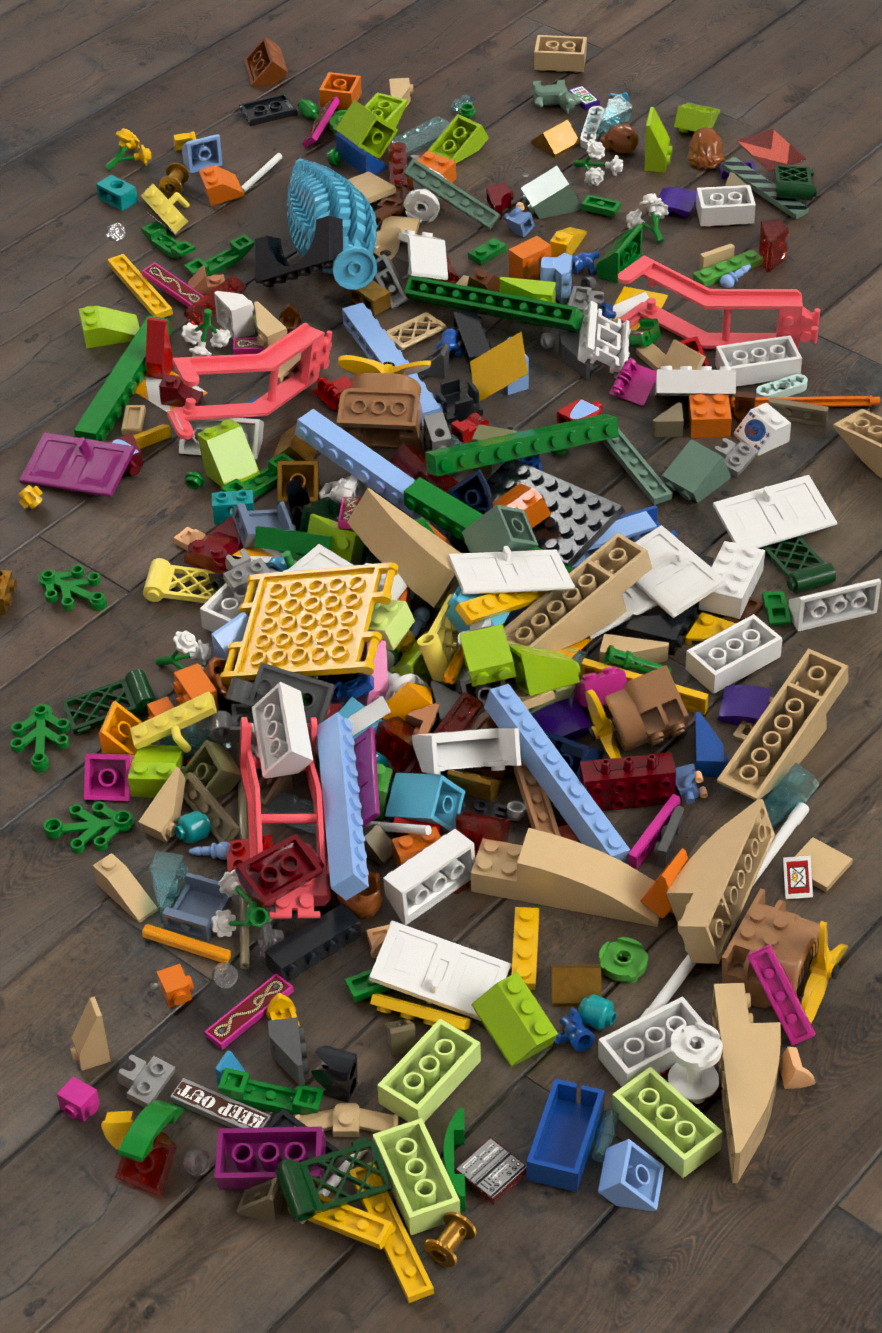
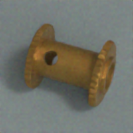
[159,162,189,197]
[424,1212,476,1267]

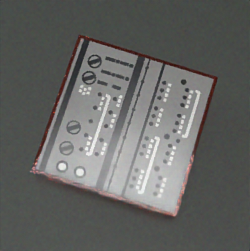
[454,1137,526,1205]

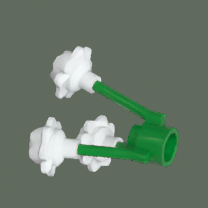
[211,869,275,938]

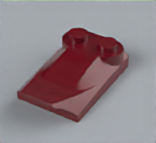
[184,517,244,573]
[235,834,325,908]

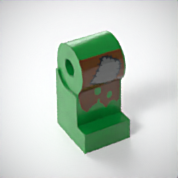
[629,318,661,347]

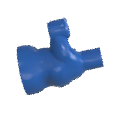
[572,251,600,275]
[433,329,463,358]
[554,1008,595,1052]

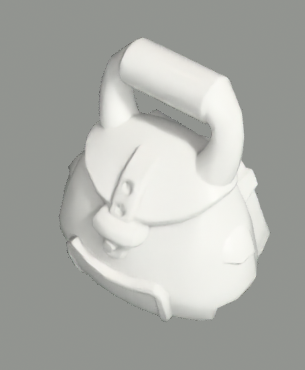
[318,475,365,506]

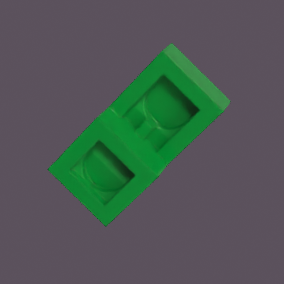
[762,591,791,625]

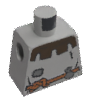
[423,412,452,451]

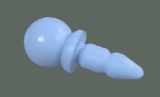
[720,265,751,288]
[411,606,431,638]
[189,841,231,860]

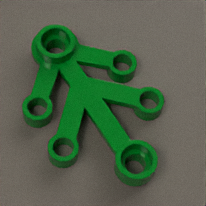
[38,565,107,611]
[10,704,70,773]
[43,801,135,854]

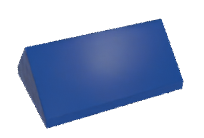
[336,131,388,175]

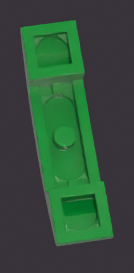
[141,221,196,258]
[184,234,255,276]
[221,453,294,497]
[218,1068,324,1114]
[118,1100,184,1162]
[444,1108,465,1211]

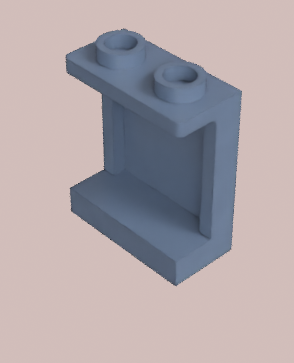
[233,501,296,548]
[162,873,232,941]

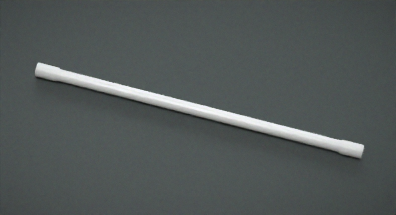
[640,802,809,1018]

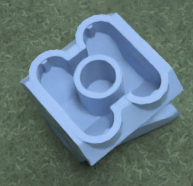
[540,253,572,304]

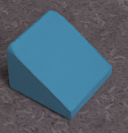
[215,1050,245,1085]

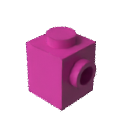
[57,1077,100,1123]

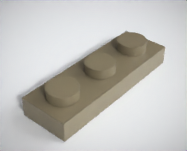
[768,397,829,427]

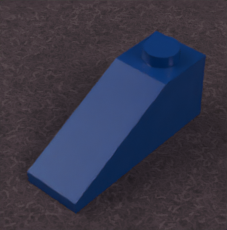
[694,712,728,777]

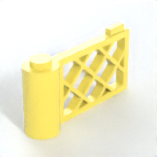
[143,558,217,603]
[417,594,459,682]

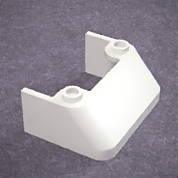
[412,728,521,774]

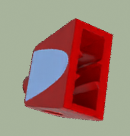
[557,399,603,424]

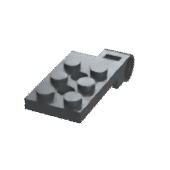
[226,662,336,725]
[210,703,310,743]

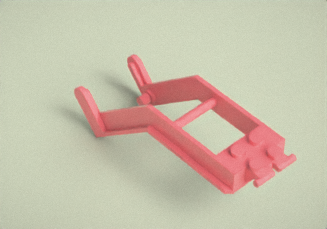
[618,255,820,349]
[167,323,332,440]
[239,717,331,919]

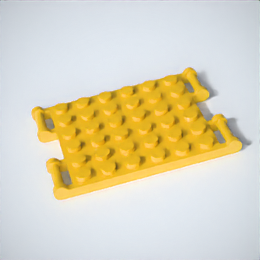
[220,562,399,685]

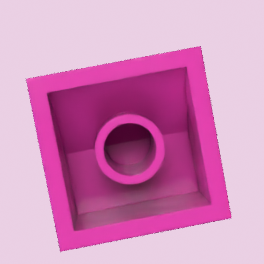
[574,666,627,708]
[84,753,135,801]

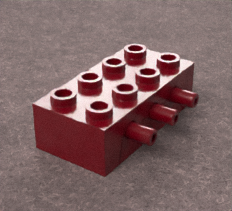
[579,752,676,811]

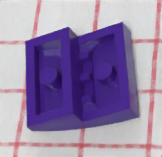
[658,187,696,218]
[717,685,771,726]
[532,697,593,741]

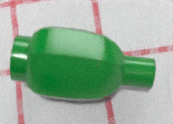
[297,99,319,120]

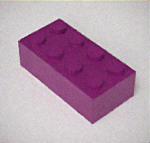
[214,1126,326,1190]

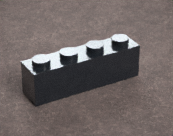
[453,309,491,373]
[265,903,361,982]

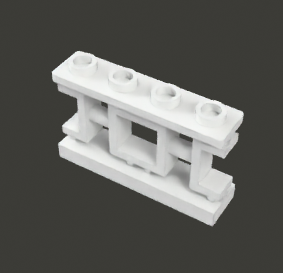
[578,301,631,378]

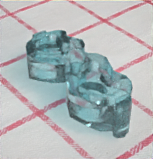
[451,94,475,111]

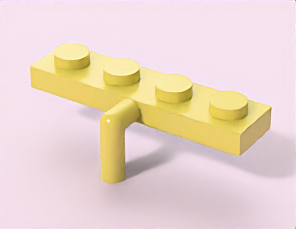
[141,184,190,234]
[130,691,217,753]

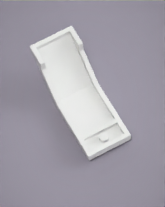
[398,230,448,280]

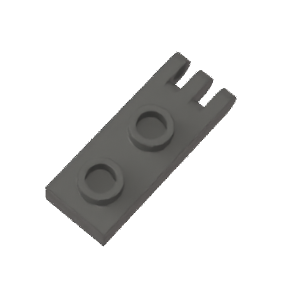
[654,806,684,868]

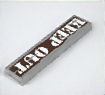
[170,1078,272,1128]

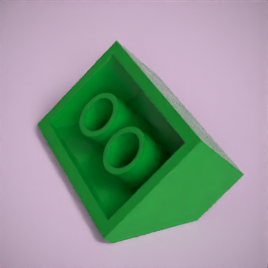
[596,224,643,284]

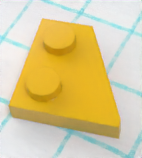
[685,612,736,645]

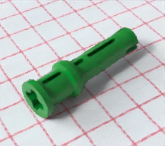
[604,645,671,674]

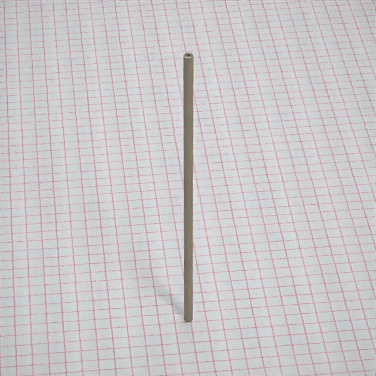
[237,743,250,969]

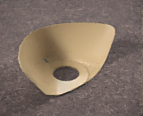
[373,228,402,260]

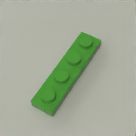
[693,249,763,287]

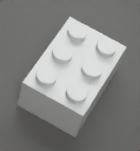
[696,185,756,227]

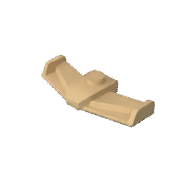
[294,1103,399,1137]

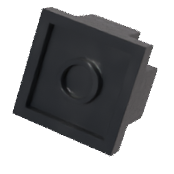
[434,378,483,426]

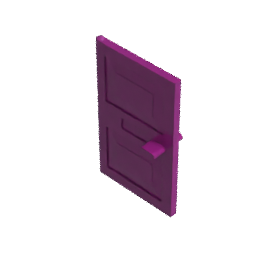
[19,432,136,497]
[354,726,380,827]

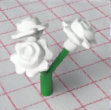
[574,140,623,186]
[626,193,669,244]
[181,309,231,357]
[155,630,212,670]

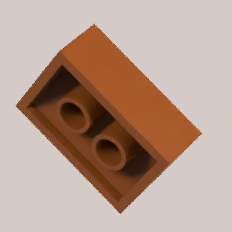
[244,37,288,87]

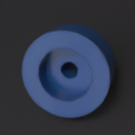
[598,302,616,319]

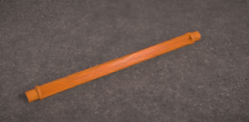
[729,395,880,409]

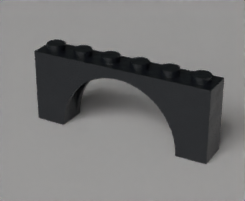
[255,216,343,287]
[625,553,714,656]

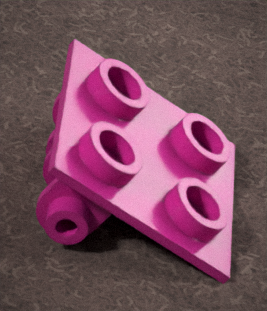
[609,358,656,407]

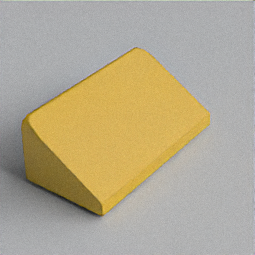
[133,424,172,449]

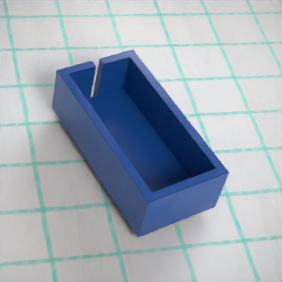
[526,1078,605,1192]

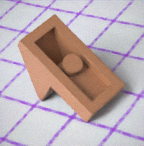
[188,265,226,294]
[405,703,440,749]

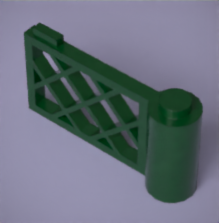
[774,165,817,200]
[758,536,836,594]
[62,669,156,735]
[275,1137,393,1222]

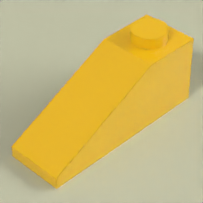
[550,227,587,257]

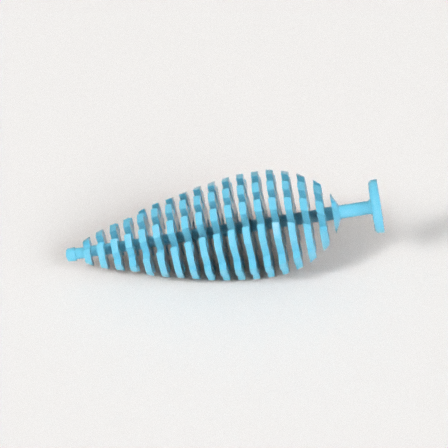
[286,158,377,290]

